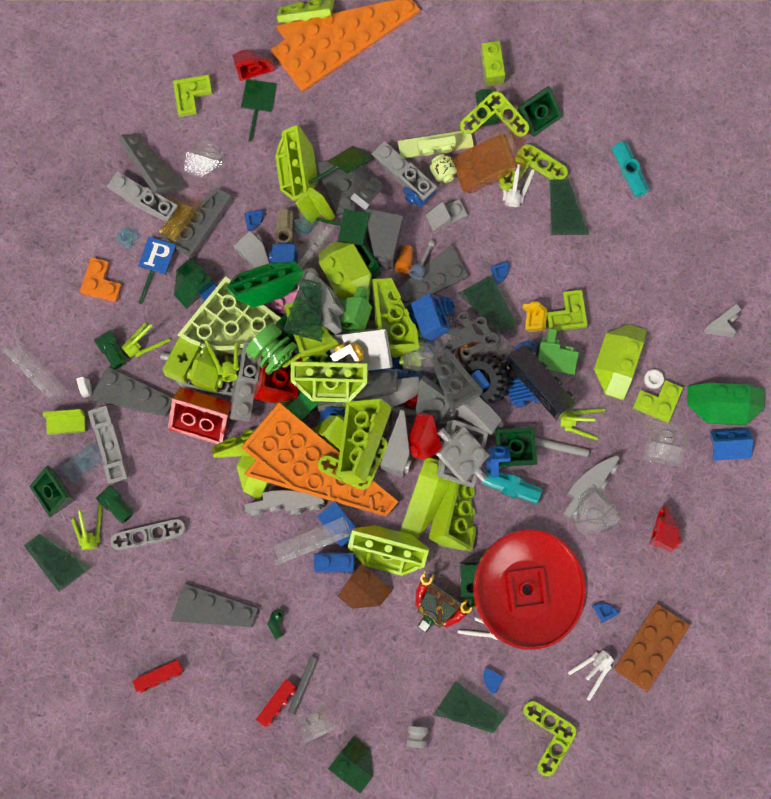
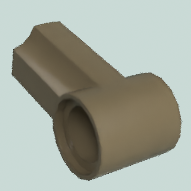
[275,209,293,245]

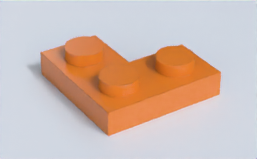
[80,257,122,303]

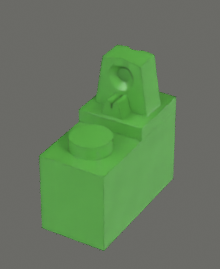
[339,287,372,330]
[537,328,579,375]

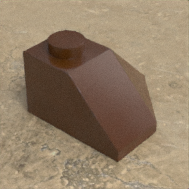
[337,564,392,609]

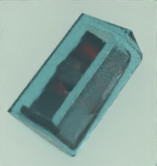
[59,443,103,483]

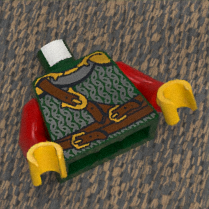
[415,571,475,633]

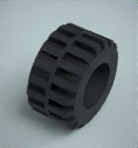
[464,355,513,404]

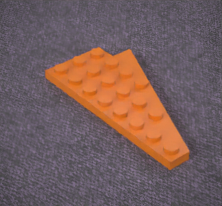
[271,0,420,93]
[241,402,398,517]

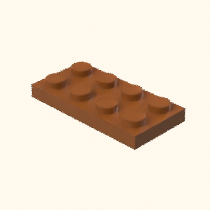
[613,603,690,692]

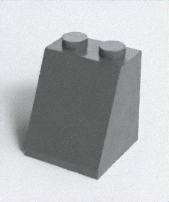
[365,208,403,271]

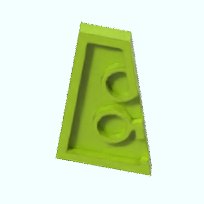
[277,0,335,23]
[284,300,339,358]

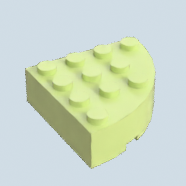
[178,276,281,355]

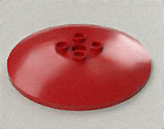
[473,530,586,650]

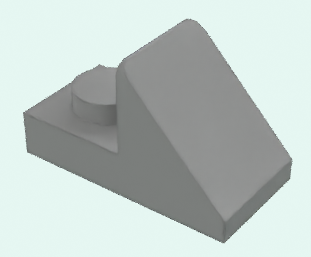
[426,199,467,232]
[704,304,742,337]

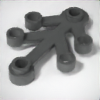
[443,312,501,361]

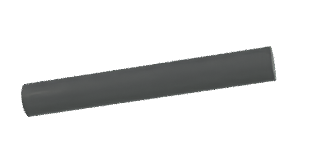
[288,656,318,715]

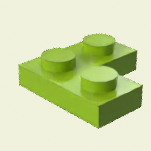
[173,75,212,117]
[547,290,588,332]
[633,380,683,423]

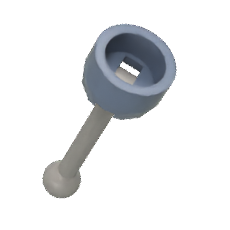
[409,240,435,280]

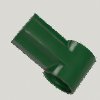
[475,89,498,127]
[94,330,128,370]
[96,485,135,524]

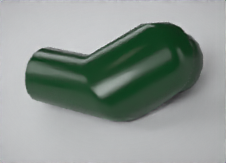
[268,609,284,640]

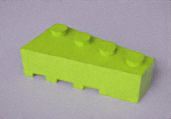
[337,399,392,484]

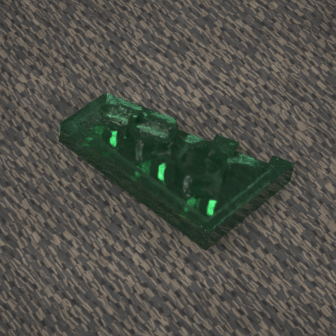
[549,179,589,235]
[458,276,517,334]
[284,278,322,342]
[23,534,91,592]
[433,681,505,733]

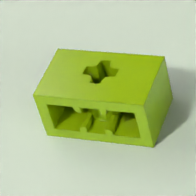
[481,41,505,86]
[162,336,202,384]

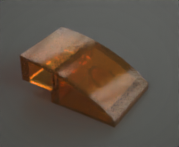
[452,134,518,193]

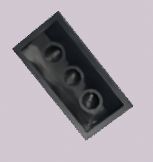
[506,345,576,421]

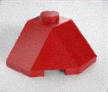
[232,50,274,81]
[408,412,442,460]
[649,505,681,552]

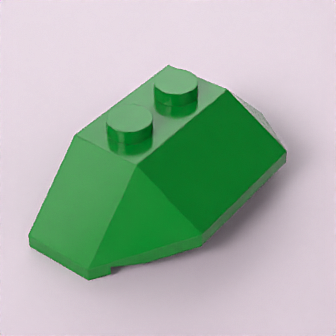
[226,261,304,308]
[687,383,765,426]

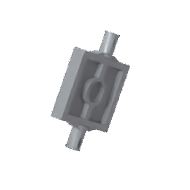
[436,427,490,483]

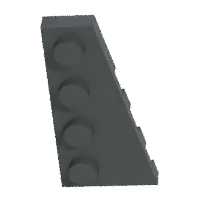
[119,134,186,193]
[161,188,233,259]
[397,244,468,308]
[89,367,172,417]
[317,371,398,411]
[171,584,258,628]

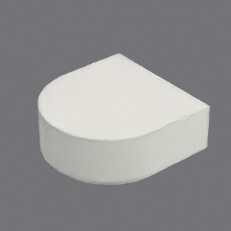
[76,377,92,398]

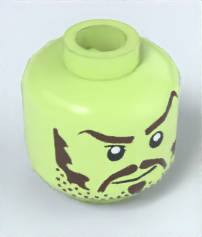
[430,154,457,183]

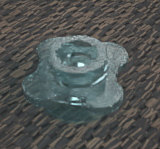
[294,218,312,236]
[115,228,138,249]

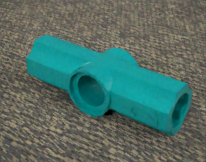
[611,141,650,198]
[482,470,542,505]

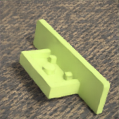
[398,130,474,159]

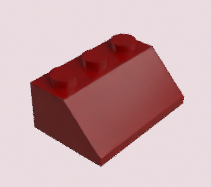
[254,352,302,403]
[168,387,232,444]

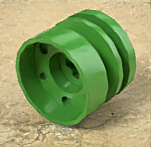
[245,322,297,375]

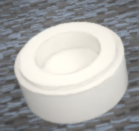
[644,369,664,389]

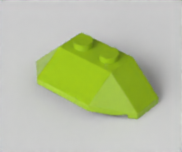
[275,125,318,201]
[319,242,372,300]
[594,324,647,401]
[291,361,368,402]
[348,525,429,576]

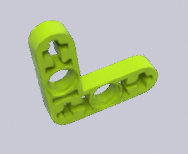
[459,92,529,137]
[499,144,568,191]
[317,437,387,490]
[523,701,576,776]

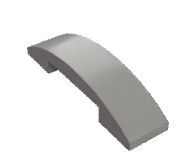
[88,406,128,485]

